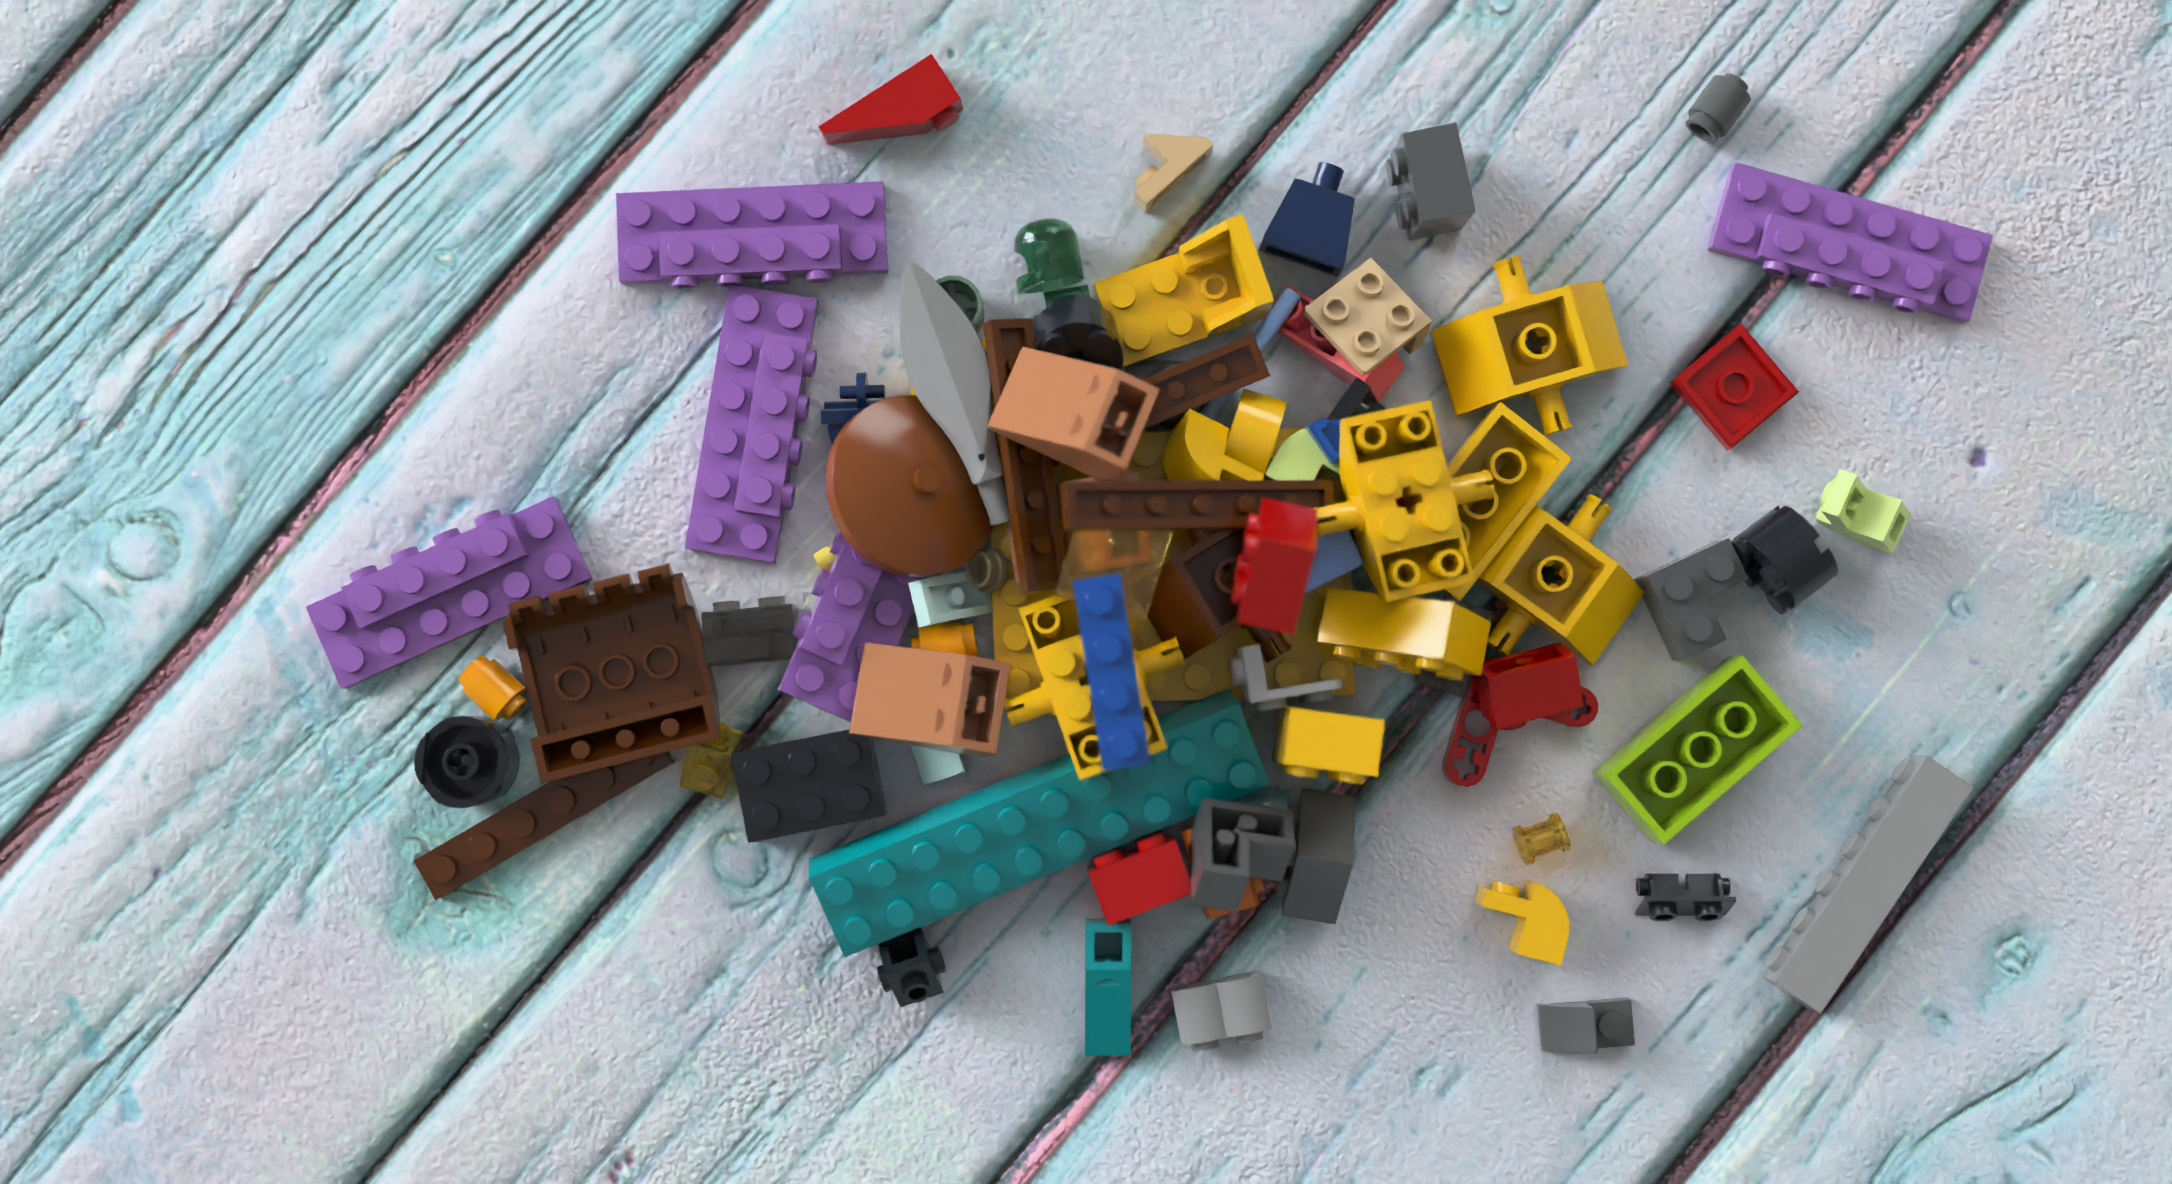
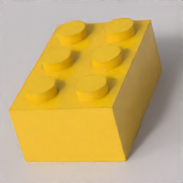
[1317,588,1491,681]
[1272,707,1385,784]

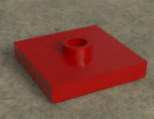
[1669,324,1799,451]

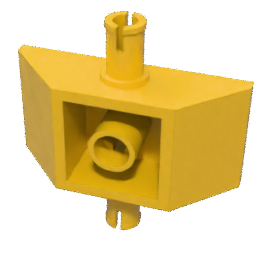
[1430,255,1628,436]
[1313,400,1495,603]
[1476,494,1645,666]
[1004,588,1185,782]

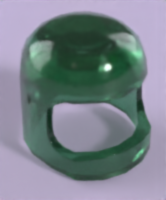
[1014,218,1084,295]

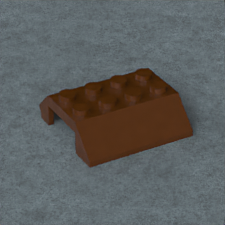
[503,563,721,784]

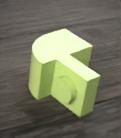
[1263,428,1341,481]
[1815,470,1911,555]

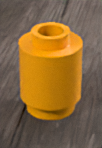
[911,620,979,657]
[458,655,527,722]

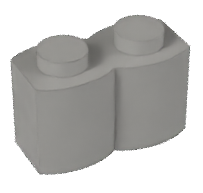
[1171,971,1272,1051]

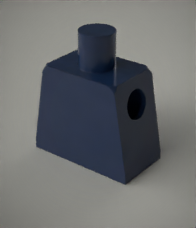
[1258,162,1355,277]

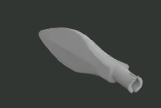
[899,262,1010,525]

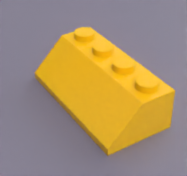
[1440,402,1572,602]

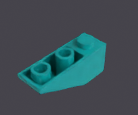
[1085,918,1132,1056]

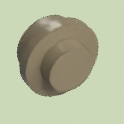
[966,548,1008,593]

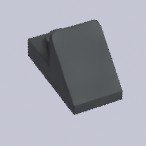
[1537,998,1635,1054]

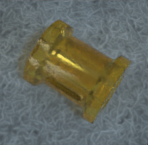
[1512,813,1571,865]

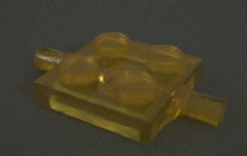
[1055,530,1172,637]

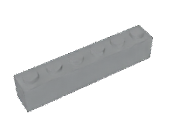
[1762,755,1973,1014]

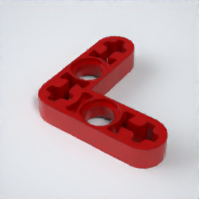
[1442,660,1598,787]

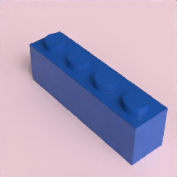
[1073,573,1151,771]

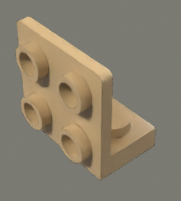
[1304,258,1432,375]

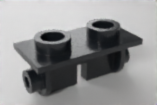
[1635,873,1737,921]

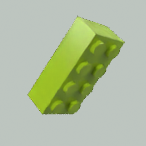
[1592,655,1803,845]

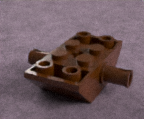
[1129,529,1292,663]

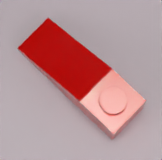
[818,54,963,145]

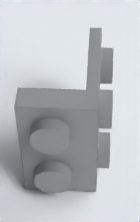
[1228,644,1342,711]

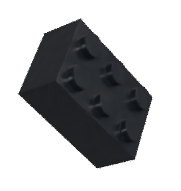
[731,729,888,843]

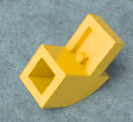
[1224,388,1287,475]
[1164,409,1264,481]
[1474,880,1570,966]

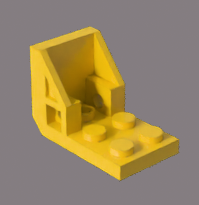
[1094,214,1274,369]

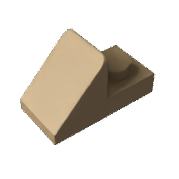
[1134,134,1213,213]

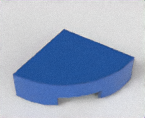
[1306,419,1340,466]

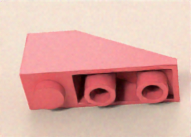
[1262,285,1405,403]

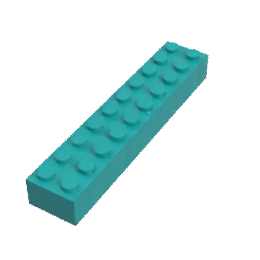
[809,688,1270,958]

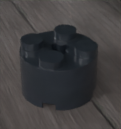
[1032,295,1123,371]
[1731,505,1838,615]
[414,716,520,808]

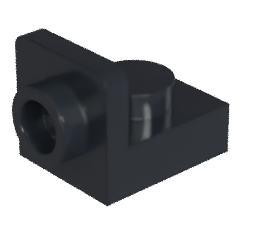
[1327,377,1386,420]

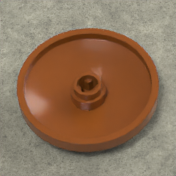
[826,395,994,578]

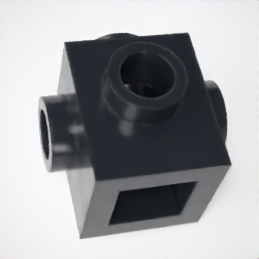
[877,927,947,1007]

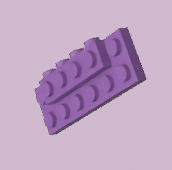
[1707,162,1993,323]
[616,181,888,289]
[685,284,819,563]
[306,496,593,689]
[777,530,927,722]

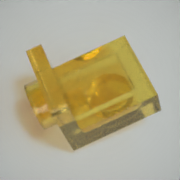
[679,722,743,799]

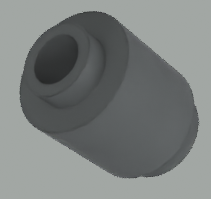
[1686,73,1751,143]

